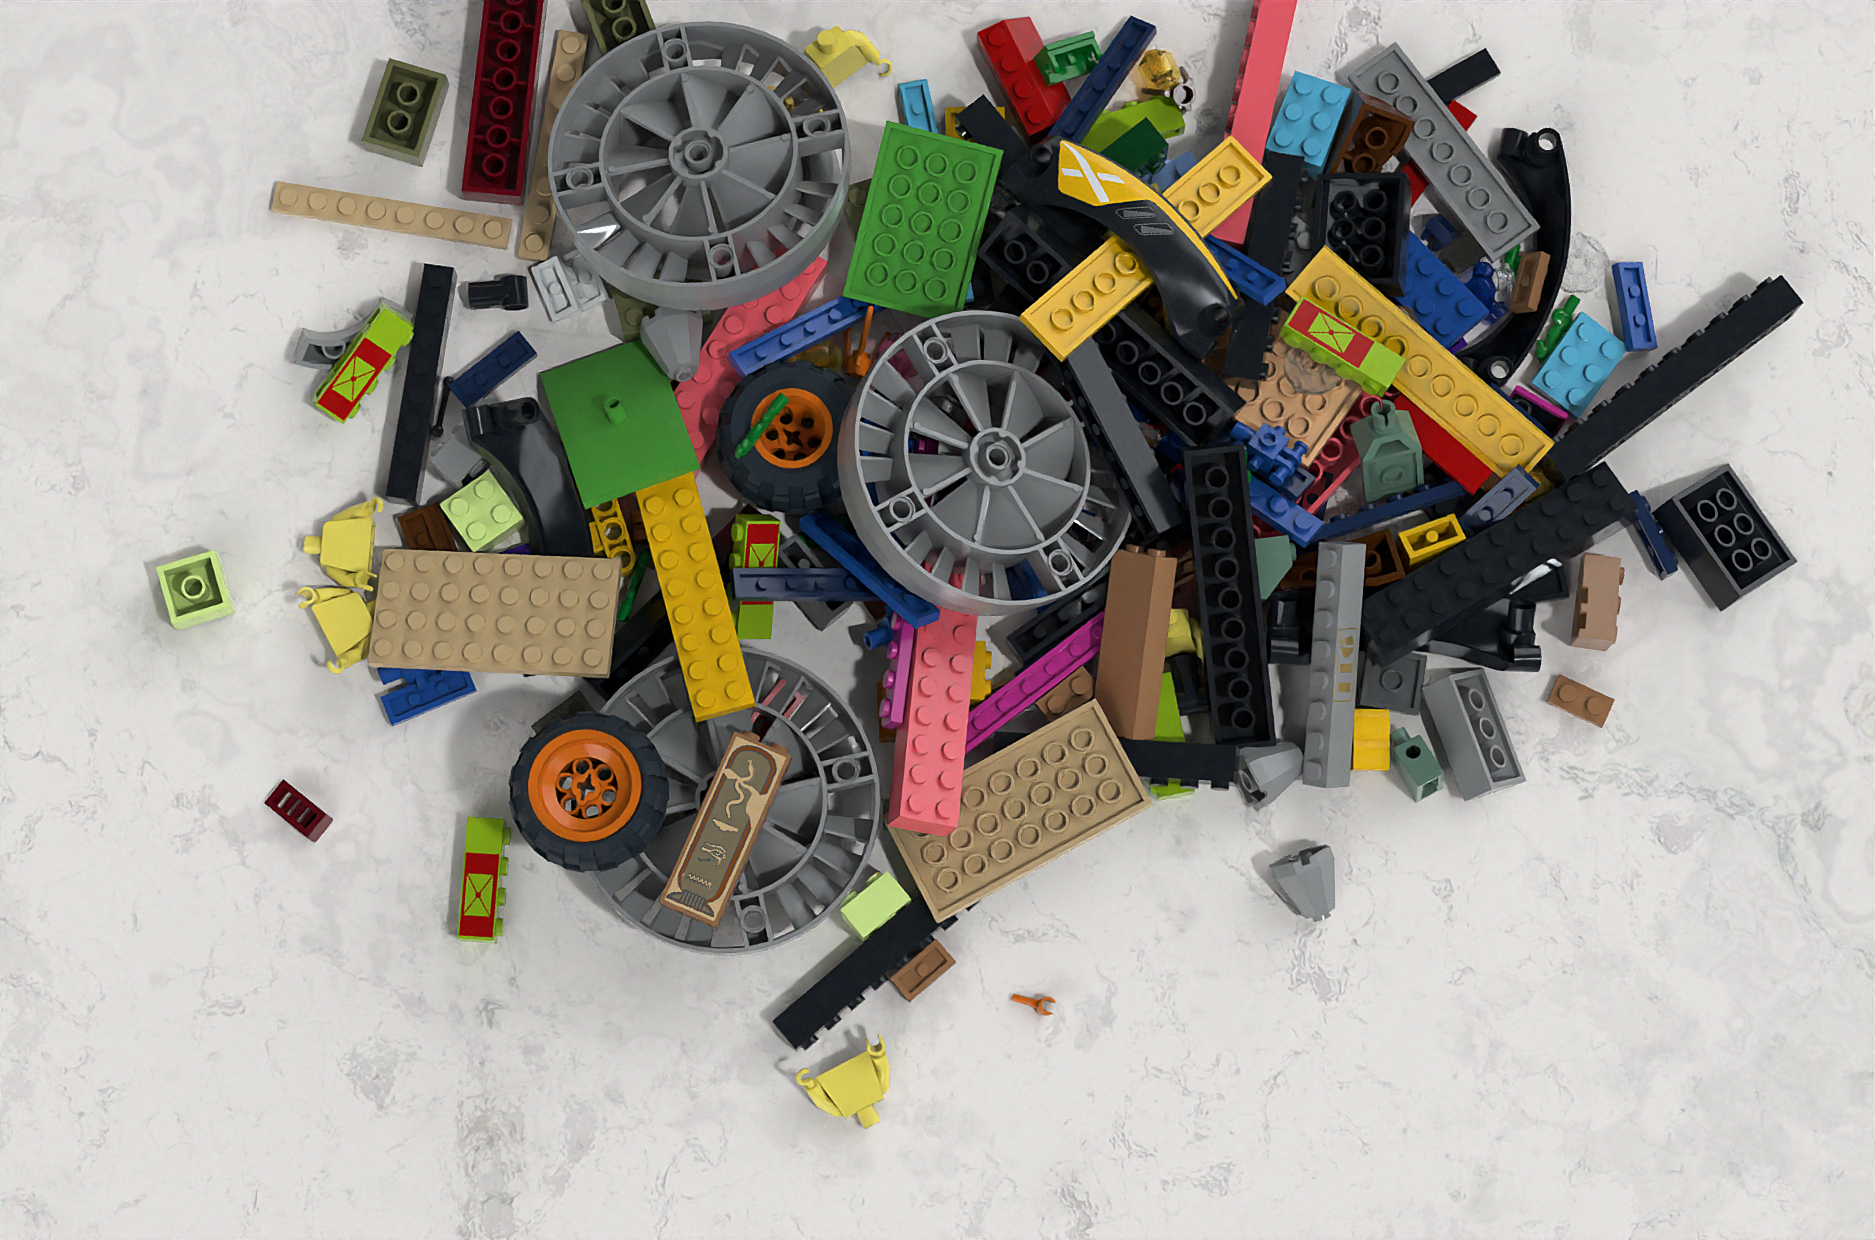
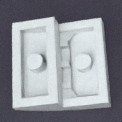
[531,249,613,322]

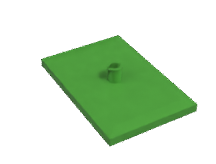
[842,121,1004,319]
[540,339,701,509]

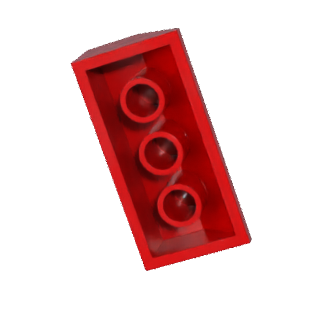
[977,16,1072,145]

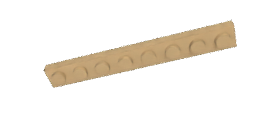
[518,30,589,263]
[272,181,512,250]

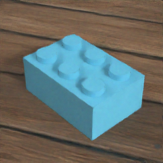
[1264,71,1351,180]

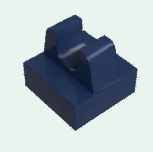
[1420,213,1461,252]

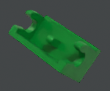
[1033,31,1102,87]

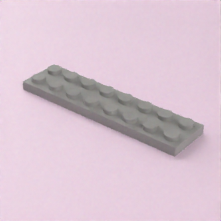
[1347,42,1540,264]

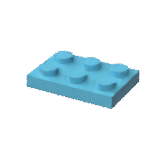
[1529,311,1626,419]

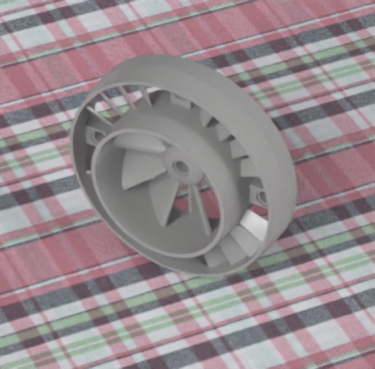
[548,21,851,311]
[837,310,1132,616]
[571,647,880,956]

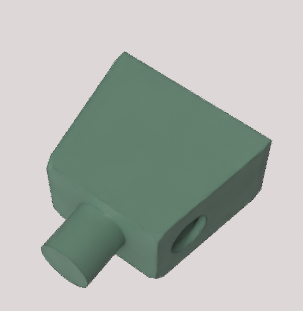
[1390,727,1444,803]

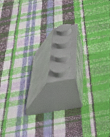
[1422,668,1526,801]

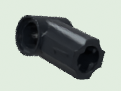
[468,275,529,311]
[1169,654,1209,717]

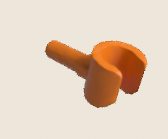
[1012,994,1056,1016]

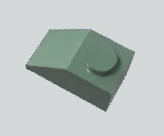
[1255,535,1296,603]

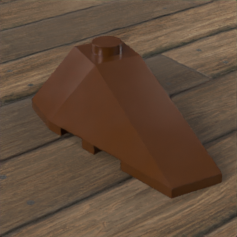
[1311,90,1416,208]
[1279,528,1406,590]

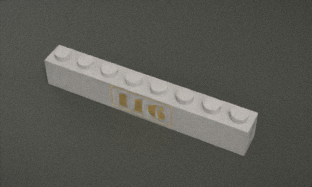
[1302,541,1366,788]

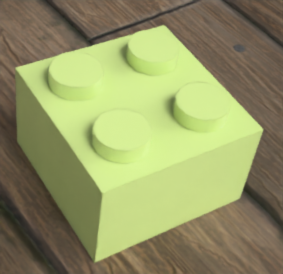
[439,470,526,553]
[156,550,236,630]
[840,871,911,943]

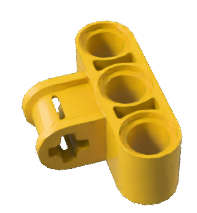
[589,498,637,577]

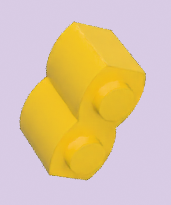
[1350,709,1390,772]

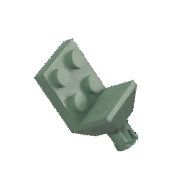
[1350,400,1424,503]

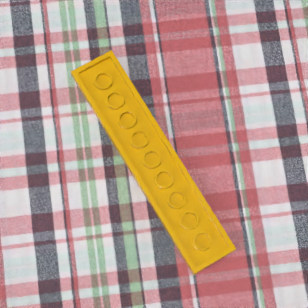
[1019,135,1273,362]
[1285,245,1555,479]
[636,471,756,722]

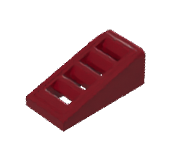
[264,779,333,843]

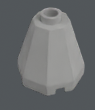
[640,307,703,382]
[1237,742,1305,811]
[1269,844,1335,922]

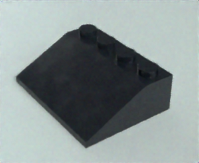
[1311,172,1412,297]
[1652,463,1797,612]

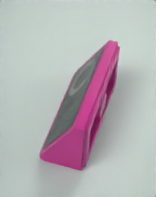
[1510,385,1569,439]

